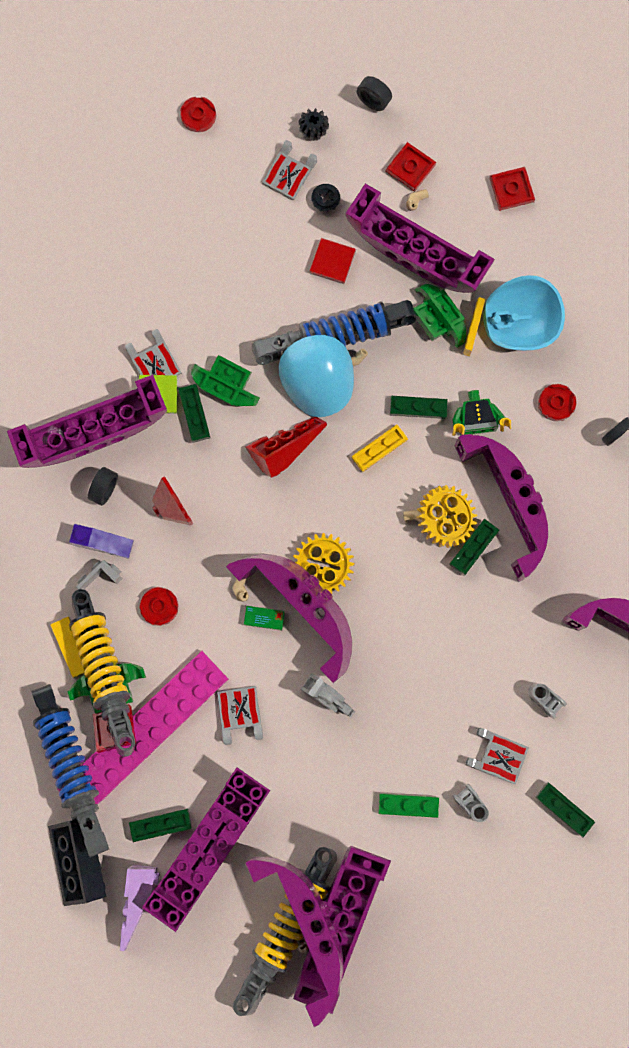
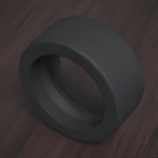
[356,76,392,111]
[88,467,118,506]

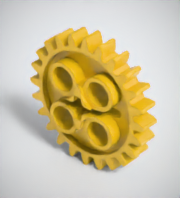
[416,485,477,548]
[293,533,355,595]

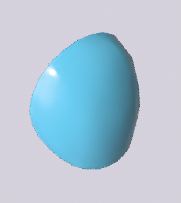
[483,275,565,351]
[278,335,354,417]

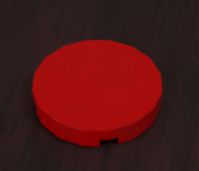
[180,97,216,132]
[538,384,577,421]
[139,587,179,626]

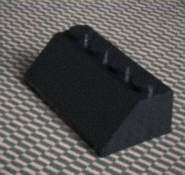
[48,820,107,906]

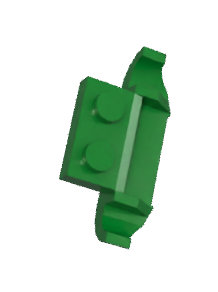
[414,284,466,348]
[191,355,260,406]
[67,662,146,714]

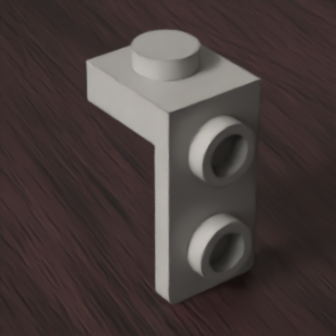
[76,560,123,590]

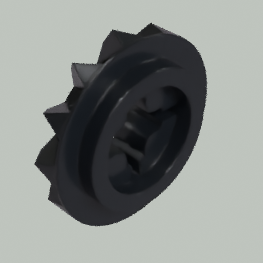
[311,184,340,213]

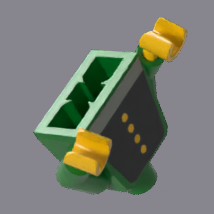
[452,390,511,436]

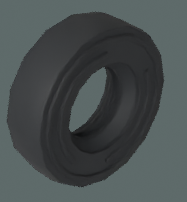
[602,417,629,446]

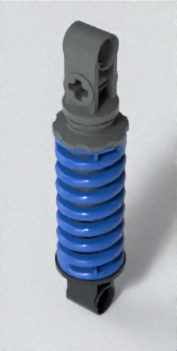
[252,300,417,365]
[31,684,110,857]

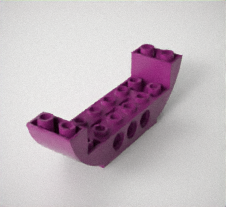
[142,767,271,932]

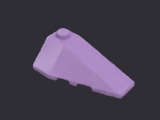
[120,865,160,951]

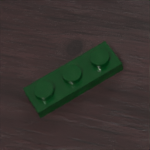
[178,384,211,443]
[390,395,448,419]
[449,518,499,576]
[535,782,595,838]
[129,808,192,843]

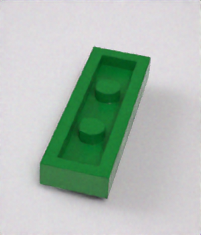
[378,793,439,818]

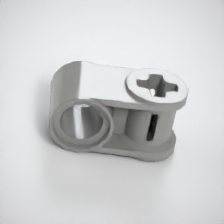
[528,684,567,719]
[453,784,489,822]

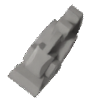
[300,674,355,718]

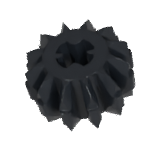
[298,108,329,141]

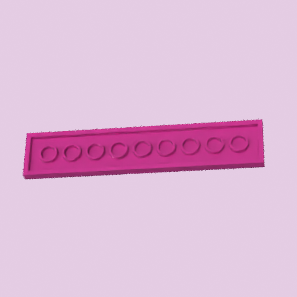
[57,651,229,804]

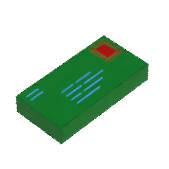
[244,606,285,631]

